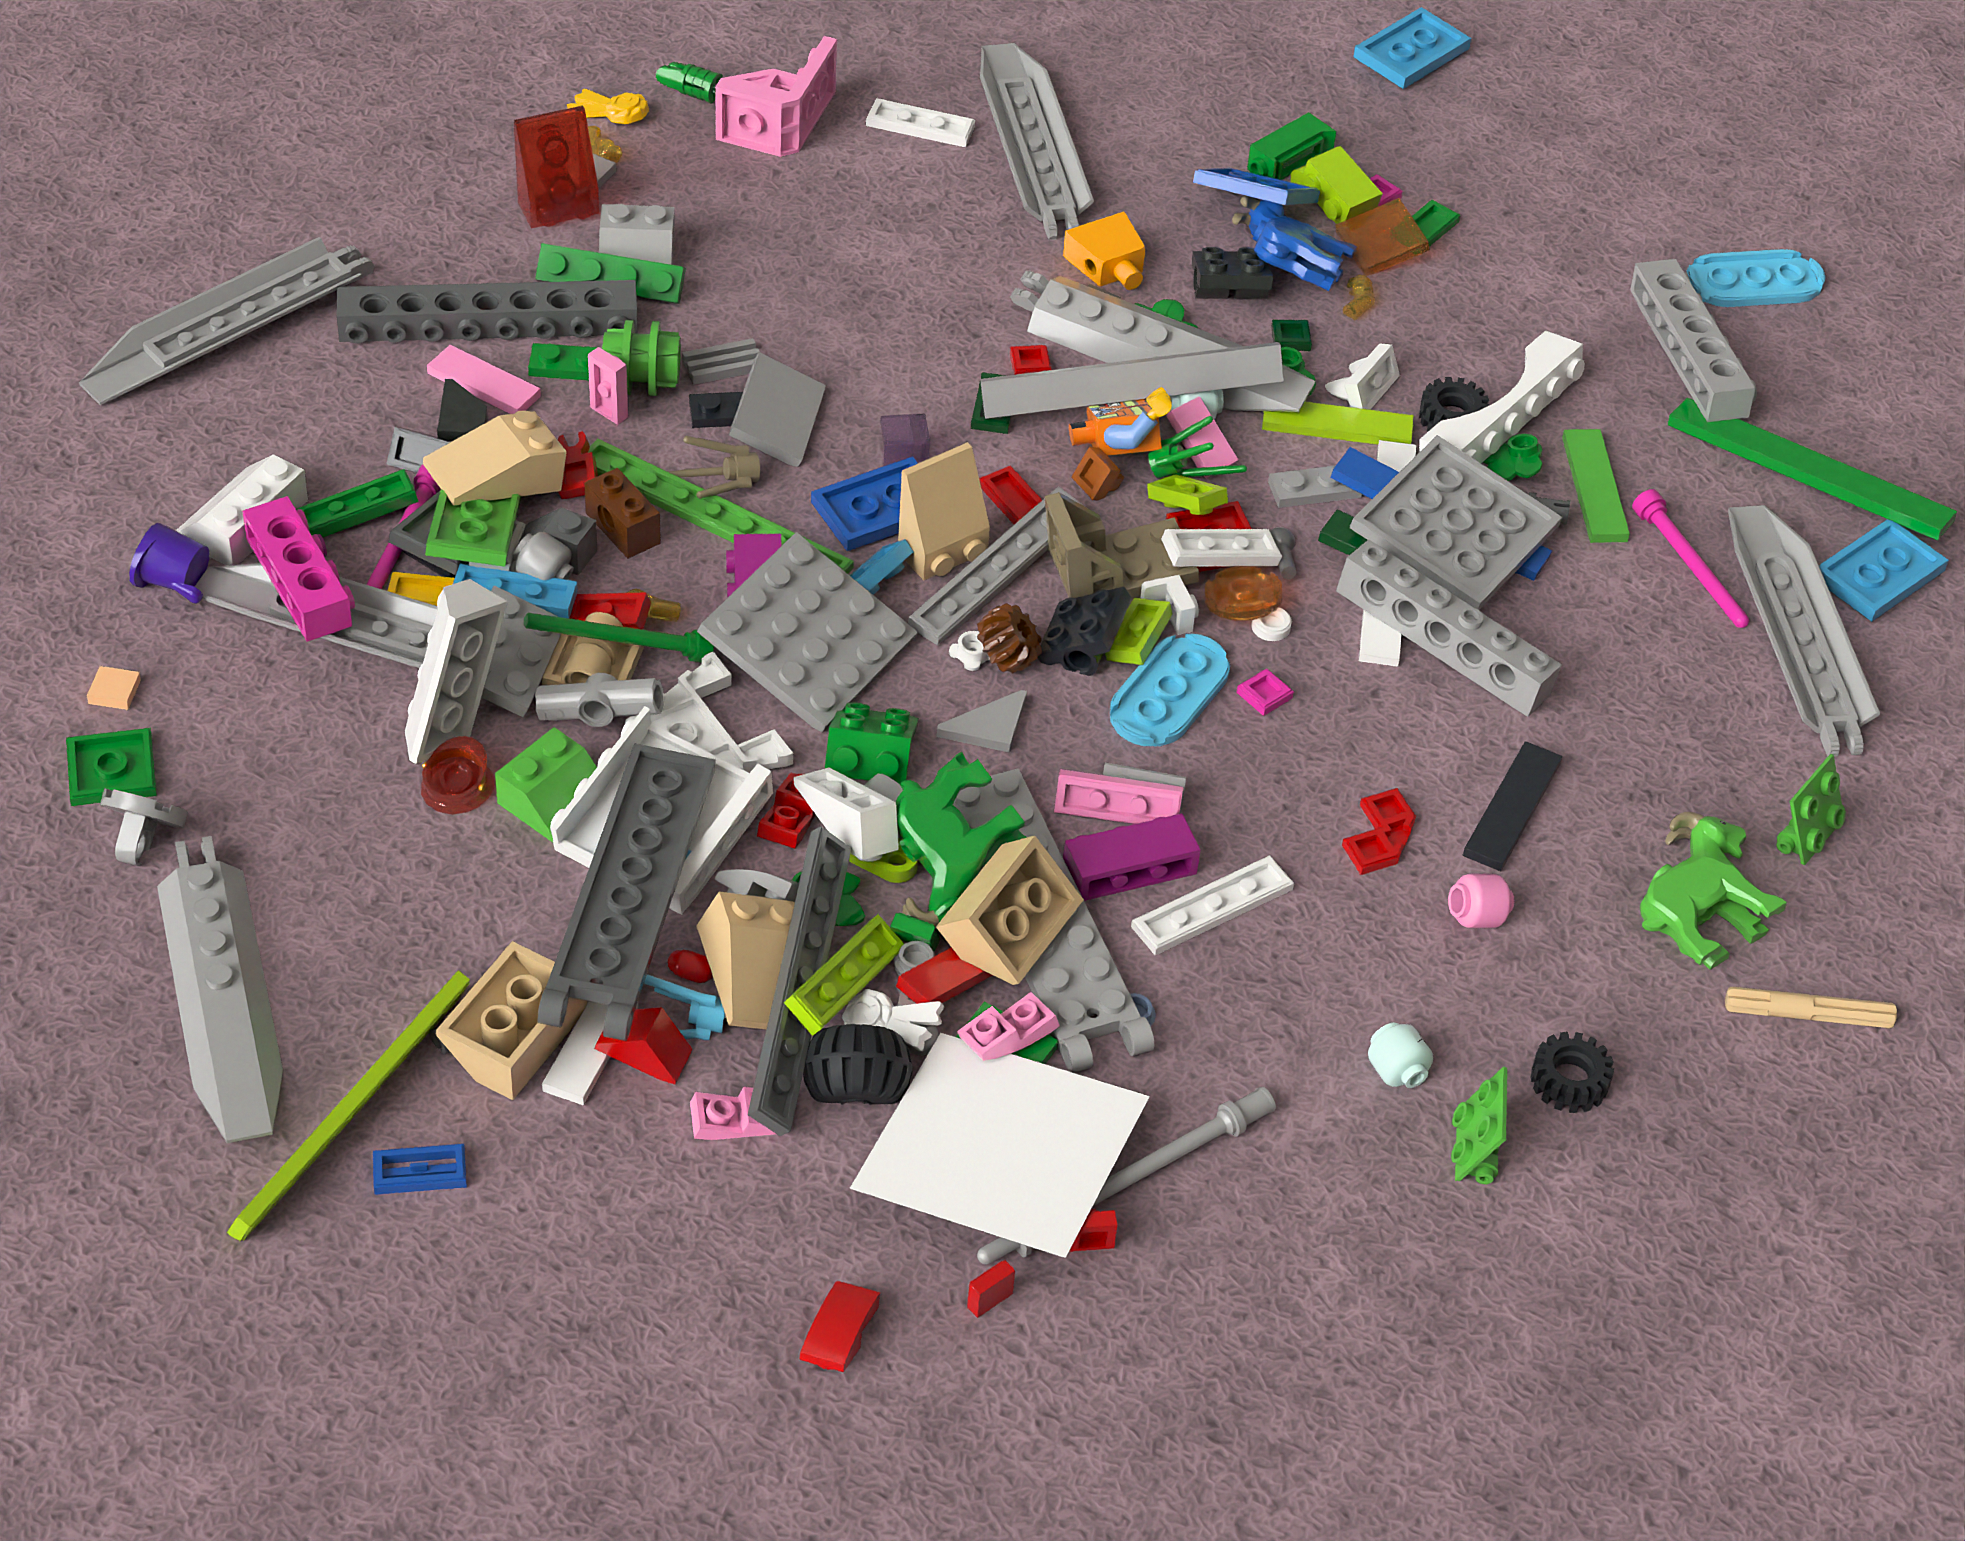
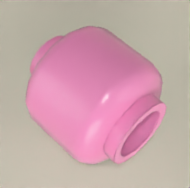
[1448,873,1514,928]

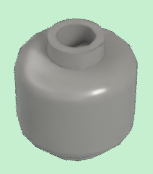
[512,531,574,580]

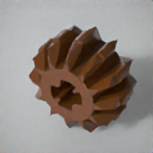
[977,603,1042,674]

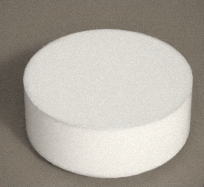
[1251,606,1292,641]

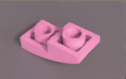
[957,992,1060,1061]
[690,1087,776,1140]

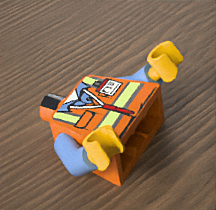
[1069,387,1172,456]

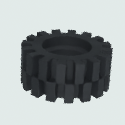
[1419,377,1489,431]
[1530,1032,1614,1113]

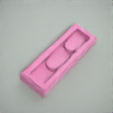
[427,345,541,414]
[1054,769,1183,824]

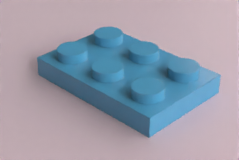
[1353,7,1471,89]
[1818,519,1949,622]

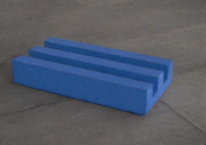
[373,1144,467,1195]

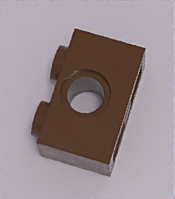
[584,467,661,559]

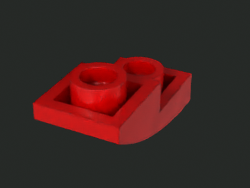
[757,772,816,849]
[800,1281,880,1372]

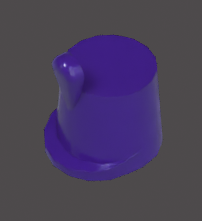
[129,523,210,604]

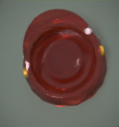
[421,736,495,815]

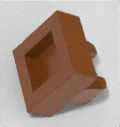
[1071,447,1125,501]

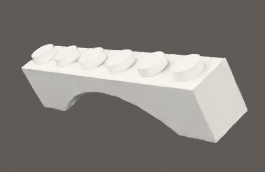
[1419,331,1585,463]

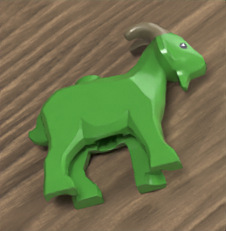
[1640,812,1787,970]

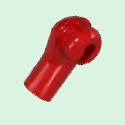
[667,949,713,983]

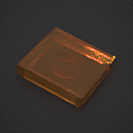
[1335,198,1430,276]

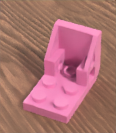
[716,36,837,157]

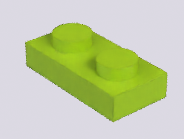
[1147,474,1228,515]
[1105,598,1173,665]

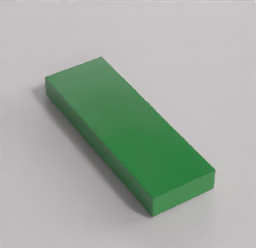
[296,469,419,537]

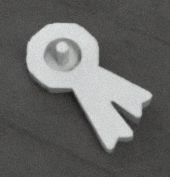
[842,989,944,1051]

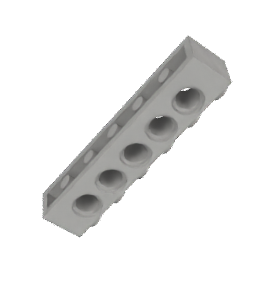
[1630,259,1757,422]
[1336,540,1562,717]

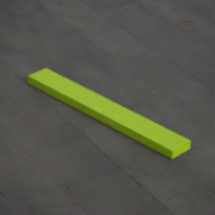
[227,970,470,1241]

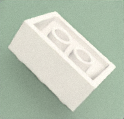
[176,454,308,565]

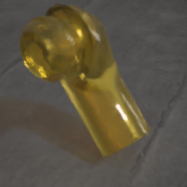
[584,126,622,163]
[1343,274,1375,320]

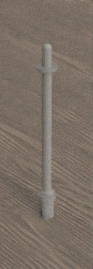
[977,1087,1276,1265]

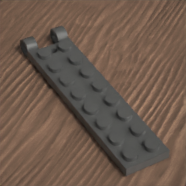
[538,743,716,1041]

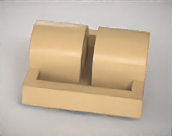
[542,612,644,686]

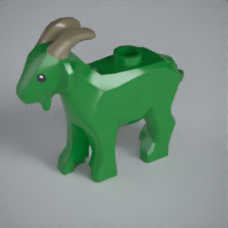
[895,751,1027,934]

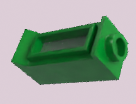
[1247,112,1337,180]

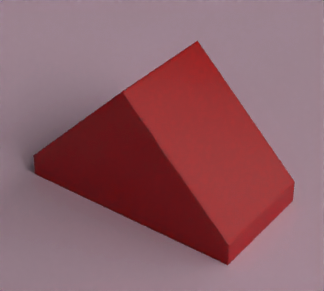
[594,1007,693,1084]

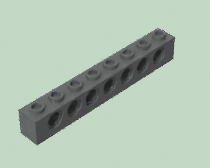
[336,280,637,344]

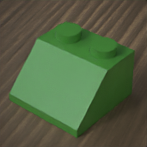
[495,727,597,842]

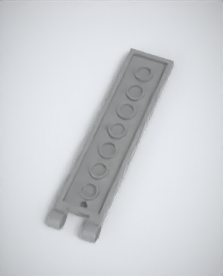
[953,768,1154,1073]

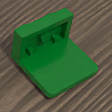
[825,703,919,784]

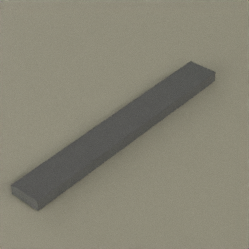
[747,826,852,1136]

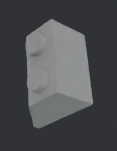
[599,204,675,265]

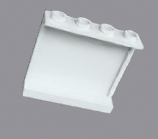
[550,706,773,915]

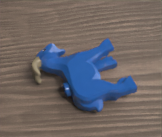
[1232,195,1357,291]

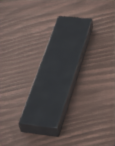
[1463,741,1562,872]

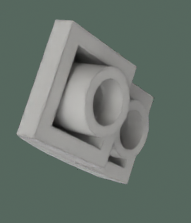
[715,869,799,902]

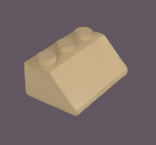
[936,836,1084,985]
[436,941,587,1100]

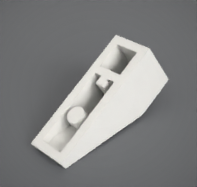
[794,768,899,861]

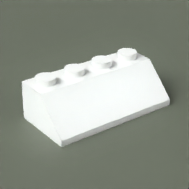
[405,579,508,764]

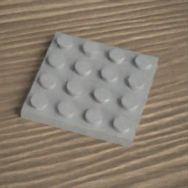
[1350,435,1562,610]
[697,532,918,732]

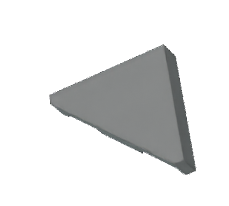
[936,690,1027,752]

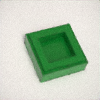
[890,913,940,952]

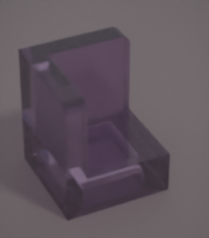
[880,413,930,466]

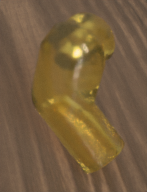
[626,588,681,622]

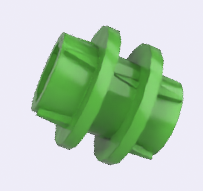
[602,320,681,396]

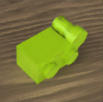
[1291,146,1383,229]

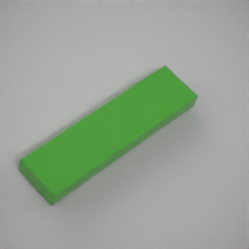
[1562,429,1630,543]

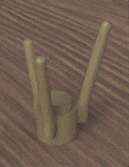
[667,436,760,499]

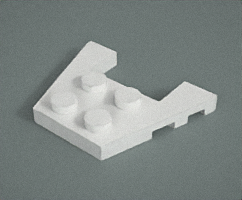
[625,652,793,772]

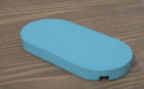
[1686,249,1825,307]
[1110,634,1230,746]

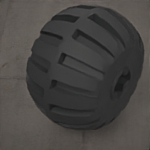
[803,1024,913,1105]

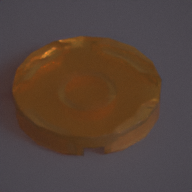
[1205,566,1282,621]

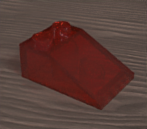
[514,105,599,229]

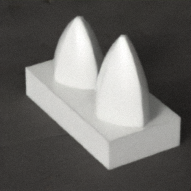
[1325,344,1400,410]

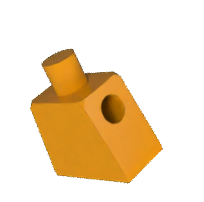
[1063,211,1145,290]

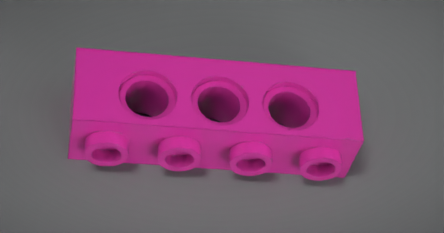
[243,496,355,642]

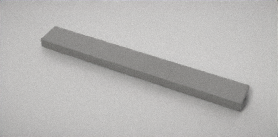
[980,342,1284,419]

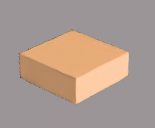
[87,666,141,710]

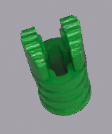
[655,61,723,104]

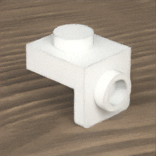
[1140,575,1199,635]

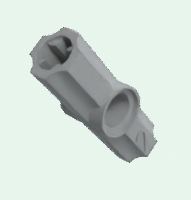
[535,673,664,727]

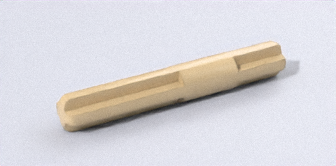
[1725,987,1897,1028]

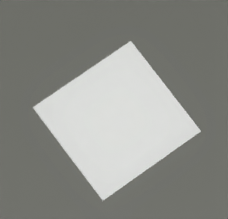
[850,1033,1150,1258]

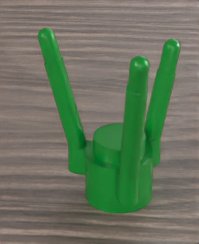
[1148,416,1247,479]

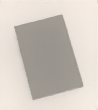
[729,352,826,467]

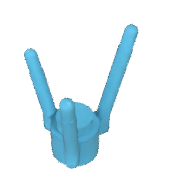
[644,975,726,1040]

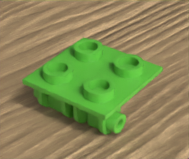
[1776,754,1846,866]
[1451,1066,1507,1184]

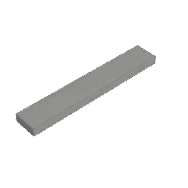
[908,486,1087,646]

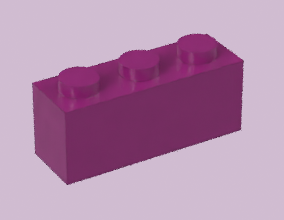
[1063,813,1201,901]

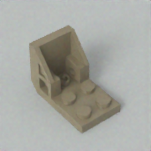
[1044,492,1199,599]

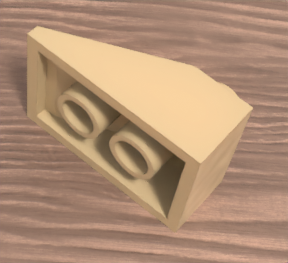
[423,411,566,505]
[898,442,990,581]
[696,891,795,1029]

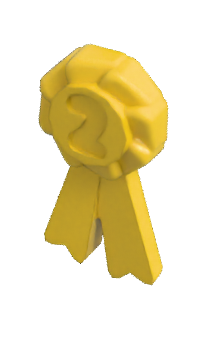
[564,89,649,124]

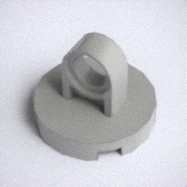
[100,788,188,866]

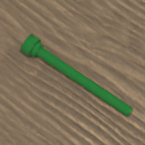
[524,613,714,663]

